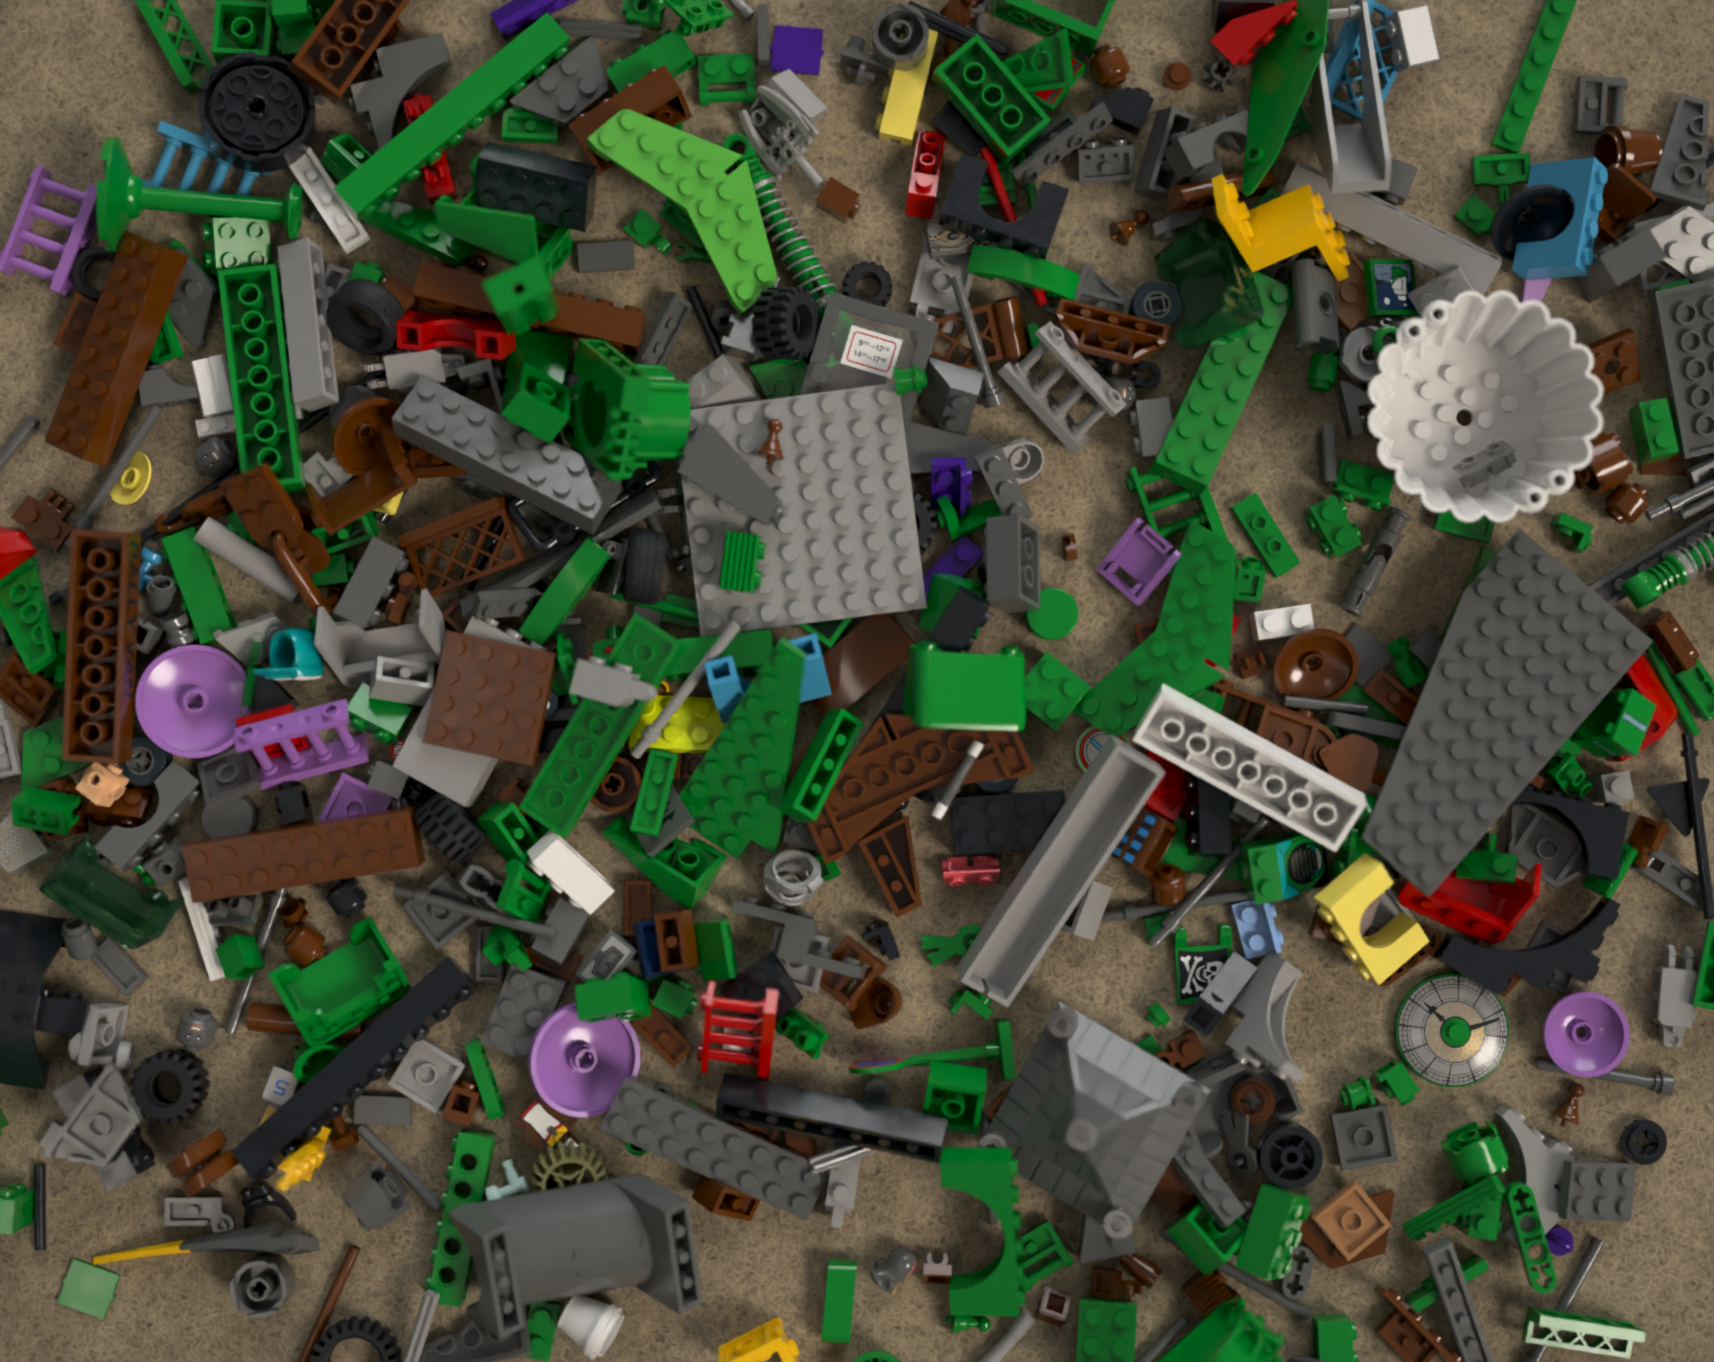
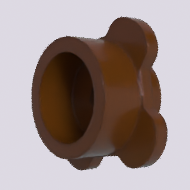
[279,898,309,928]

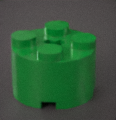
[1441,1121,1509,1185]

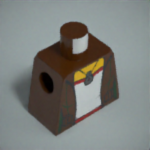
[509,1096,581,1153]

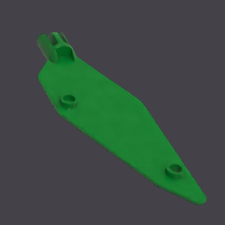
[1242,0,1329,196]

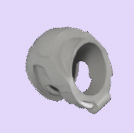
[761,850,823,907]

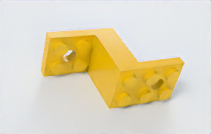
[1212,174,1350,282]

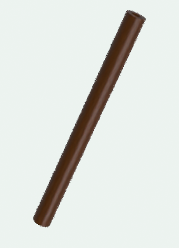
[297,1245,361,1362]

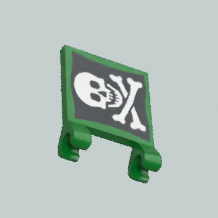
[1173,923,1232,1003]

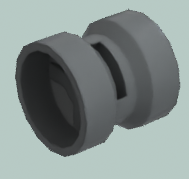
[158,611,195,648]

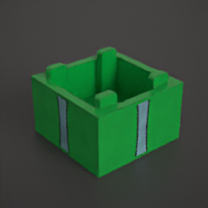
[1573,689,1656,757]

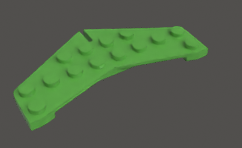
[586,109,777,315]

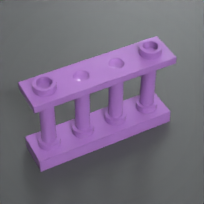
[0,165,98,298]
[235,699,370,790]

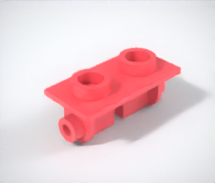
[942,855,1000,887]

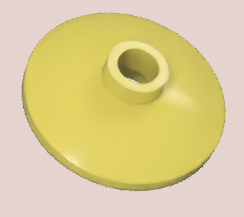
[110,451,151,505]

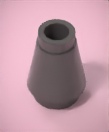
[146,575,176,618]

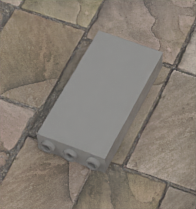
[393,616,547,807]

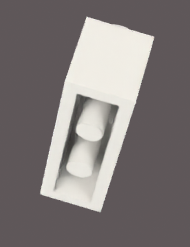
[527,830,615,915]

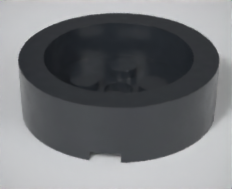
[198,52,317,173]

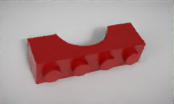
[396,310,516,360]

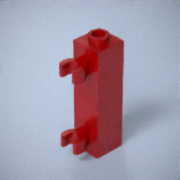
[403,94,459,205]

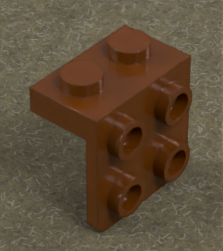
[1572,163,1656,245]

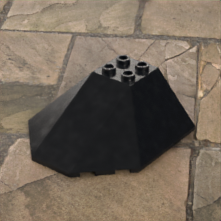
[0,910,68,1090]

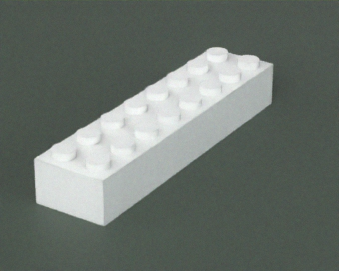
[1133,683,1366,852]

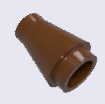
[1118,1253,1162,1289]

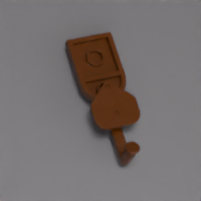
[219,463,344,617]
[1255,704,1388,792]

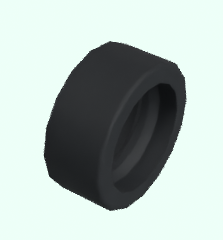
[72,247,116,302]

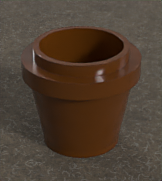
[1594,124,1662,175]

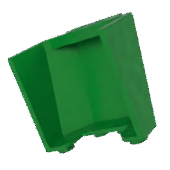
[434,149,574,280]

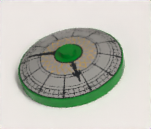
[1394,973,1509,1087]

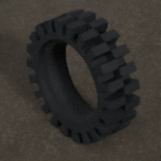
[309,1316,402,1362]

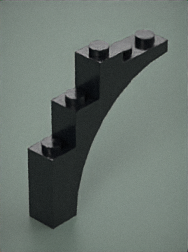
[1433,897,1621,996]

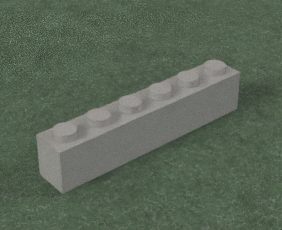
[277,238,339,412]

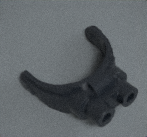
[240,1180,297,1228]

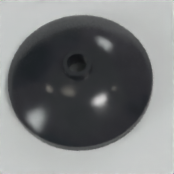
[1490,185,1574,261]

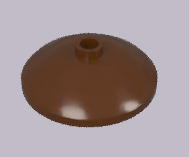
[331,397,409,476]
[1273,628,1359,700]

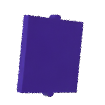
[770,25,824,76]

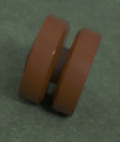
[166,1128,239,1199]

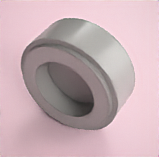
[116,1041,134,1070]

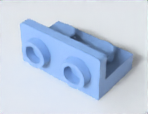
[1230,900,1284,960]

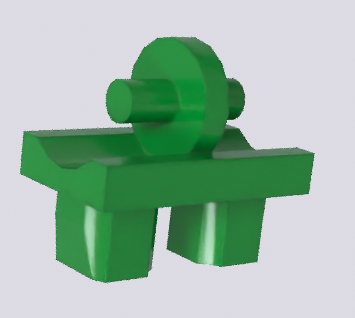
[1544,751,1593,798]
[776,1007,830,1059]

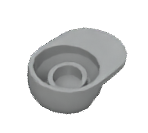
[1002,438,1045,484]

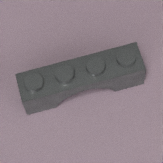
[1163,106,1249,181]
[94,760,202,873]

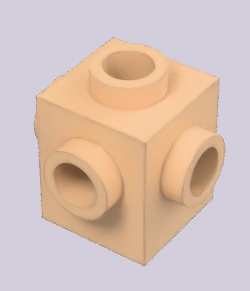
[75,762,130,807]

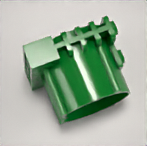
[564,339,691,481]

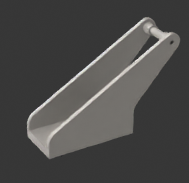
[1310,0,1391,194]

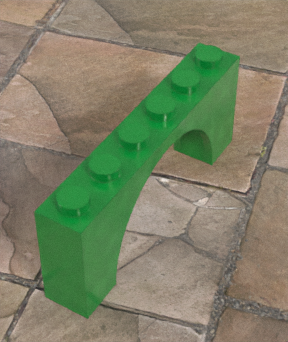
[940,1148,1026,1317]

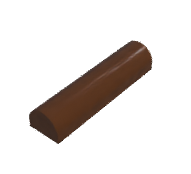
[1168,169,1277,213]
[247,1002,365,1041]

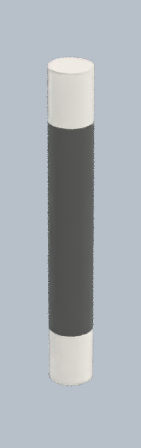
[931,739,984,819]

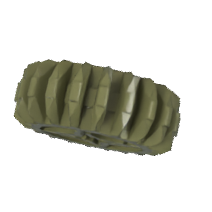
[530,1139,608,1193]

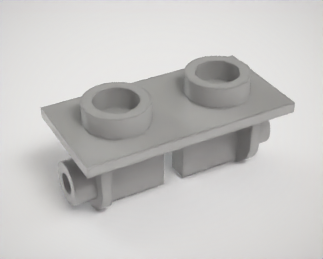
[1452,441,1516,488]

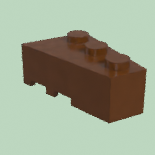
[858,815,922,918]

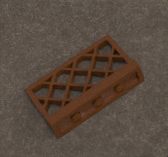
[397,497,526,598]

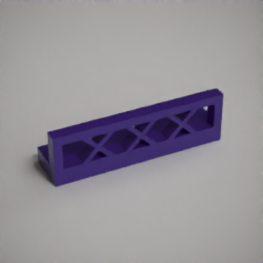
[490,0,578,40]

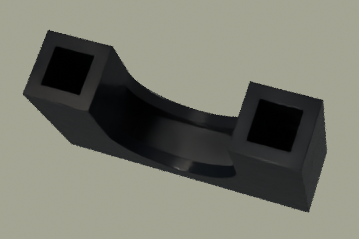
[939,153,1069,260]

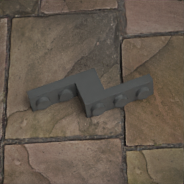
[731,896,866,979]

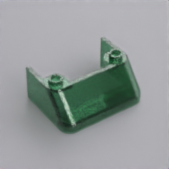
[39,835,185,949]

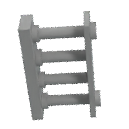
[998,322,1127,455]

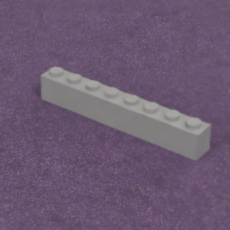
[1281,160,1502,293]

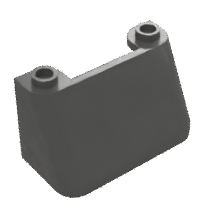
[1181,1047,1304,1158]

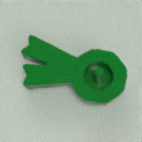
[921,924,982,967]

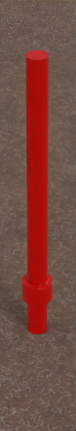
[979,146,1048,308]

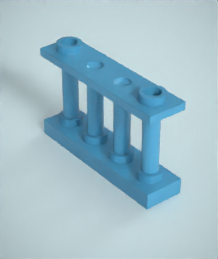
[141,121,270,217]

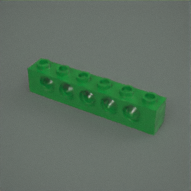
[424,1128,497,1308]

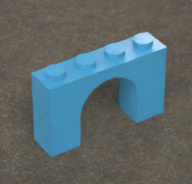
[1512,157,1608,280]
[704,634,832,723]

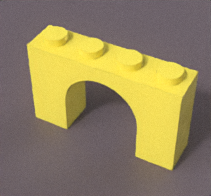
[1314,853,1429,985]

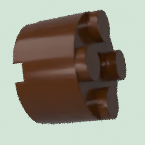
[1573,432,1633,498]
[590,756,643,813]

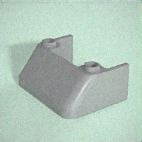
[314,589,446,689]

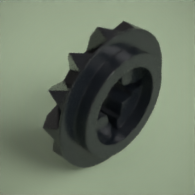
[1620,1119,1667,1165]

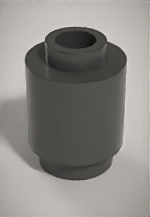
[61,917,98,961]

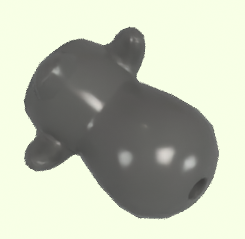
[870,1247,916,1294]

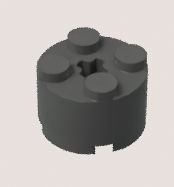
[872,3,929,71]
[342,1162,410,1232]
[229,1253,295,1319]

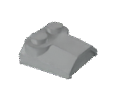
[68,1003,129,1066]

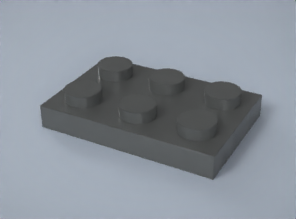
[1558,1160,1636,1221]

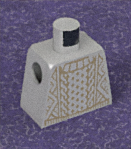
[0,812,58,873]

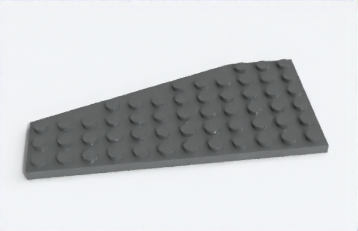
[1360,528,1653,897]

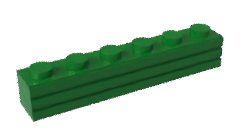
[1401,1175,1505,1242]

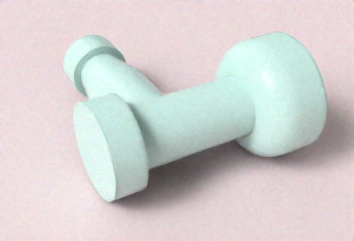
[485,1159,530,1201]

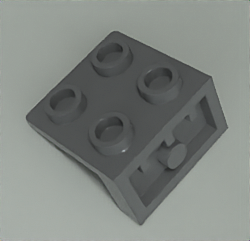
[457,359,506,416]

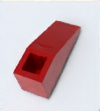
[1210,0,1298,69]
[905,130,945,219]

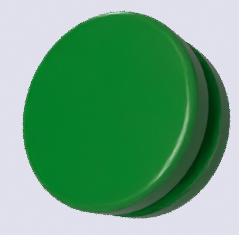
[1025,588,1078,641]

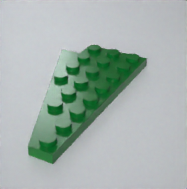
[679,637,807,860]

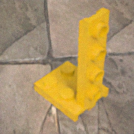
[259,1104,333,1191]
[718,1316,800,1362]

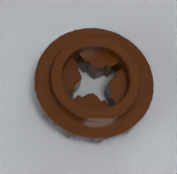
[1230,1078,1277,1124]

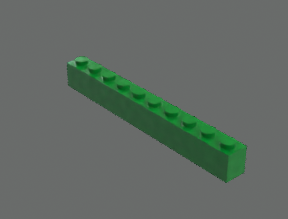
[333,12,570,222]

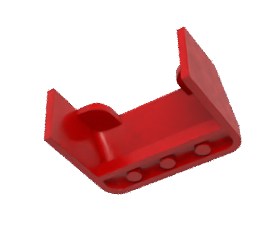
[1606,653,1677,762]
[1398,863,1542,944]

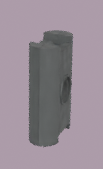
[1291,259,1340,354]

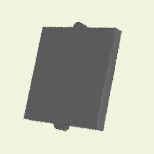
[1346,623,1393,688]

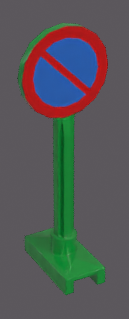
[848,1019,1016,1080]

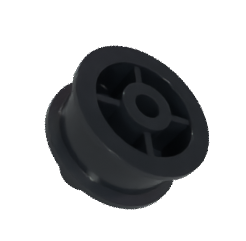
[1256,1122,1323,1189]

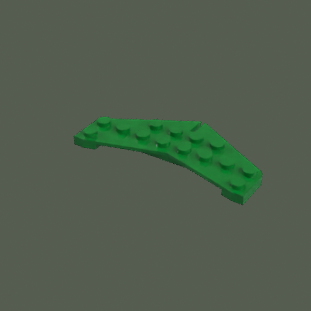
[1072,521,1237,737]

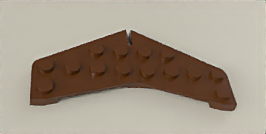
[807,713,1034,864]

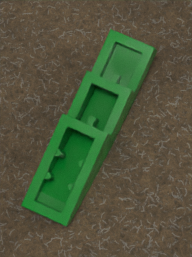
[519,537,611,647]

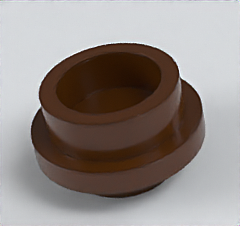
[1163,62,1192,91]

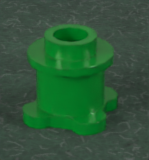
[893,364,927,396]
[1339,1076,1375,1110]

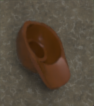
[849,979,903,1029]

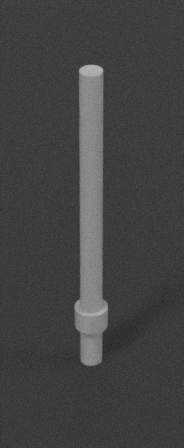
[630,621,741,759]

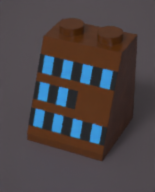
[1110,808,1179,878]

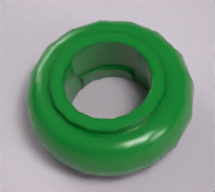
[1371,325,1399,357]

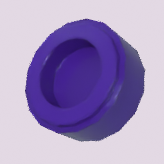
[1545,1225,1574,1256]

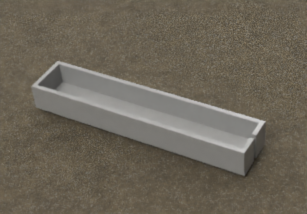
[956,734,1165,1007]

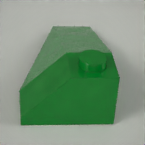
[603,815,727,909]

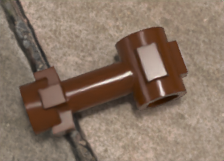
[331,1107,359,1152]

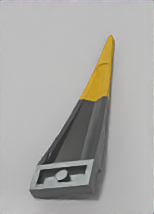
[92,1222,320,1265]

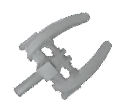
[738,85,824,188]

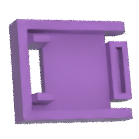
[1096,517,1182,606]

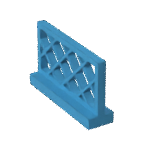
[1310,0,1398,122]

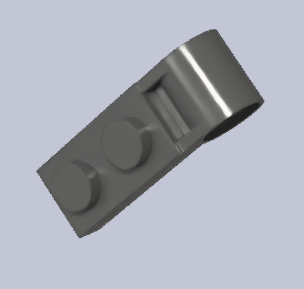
[472,576,554,619]

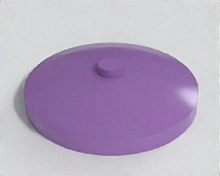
[135,645,252,758]
[528,1003,640,1117]

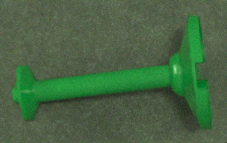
[97,136,303,253]

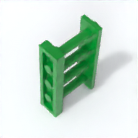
[1125,467,1228,576]

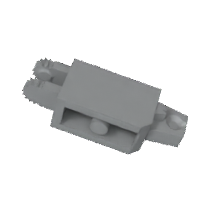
[363,347,466,392]
[1649,945,1697,1048]
[825,1143,861,1228]

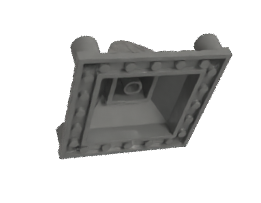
[977,1000,1211,1240]

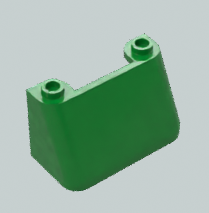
[902,641,1026,731]
[268,916,410,1047]

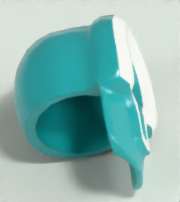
[251,627,324,681]

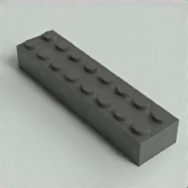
[392,376,621,535]

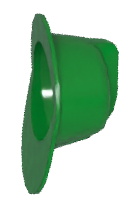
[293,1042,345,1083]

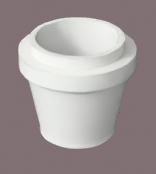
[558,1295,624,1359]

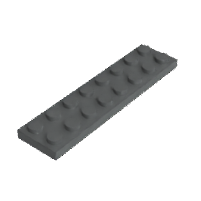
[600,1076,830,1220]

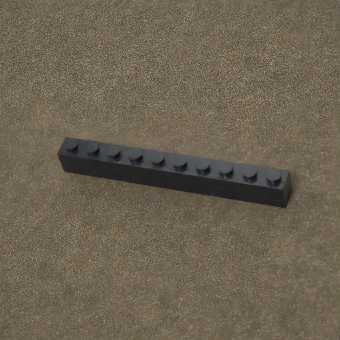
[231,956,477,1180]

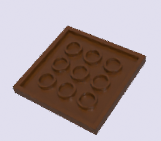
[423,631,558,766]

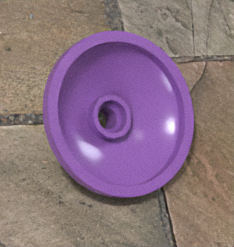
[1543,991,1630,1077]

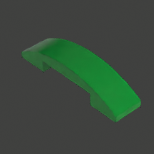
[966,245,1080,301]

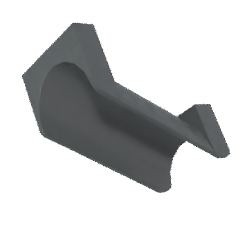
[449,1174,703,1339]

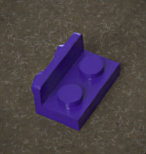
[931,457,972,517]

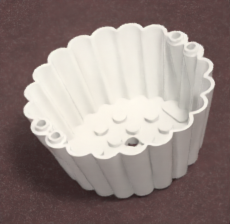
[1368,291,1603,522]

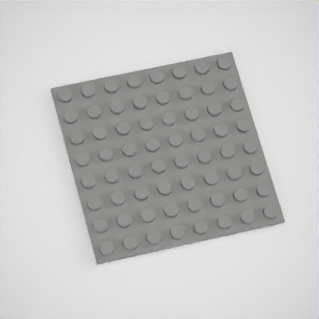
[679,383,927,637]

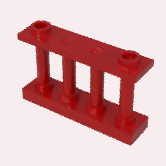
[697,981,779,1081]

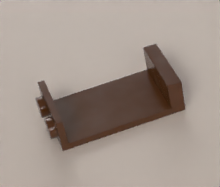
[306,433,418,535]

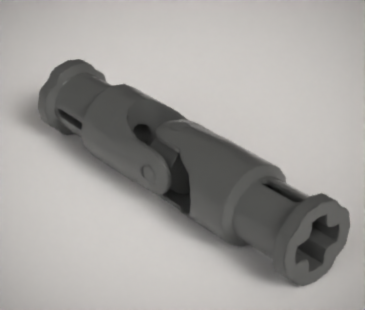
[1338,506,1412,617]

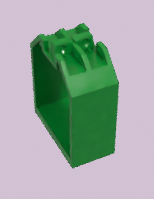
[989,0,1116,58]
[1156,1297,1284,1362]

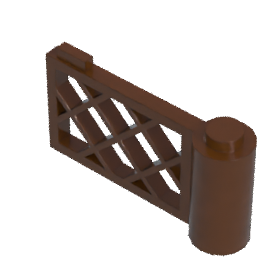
[909,296,1029,368]

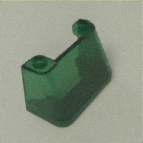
[1154,216,1264,349]

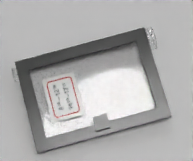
[800,292,939,437]

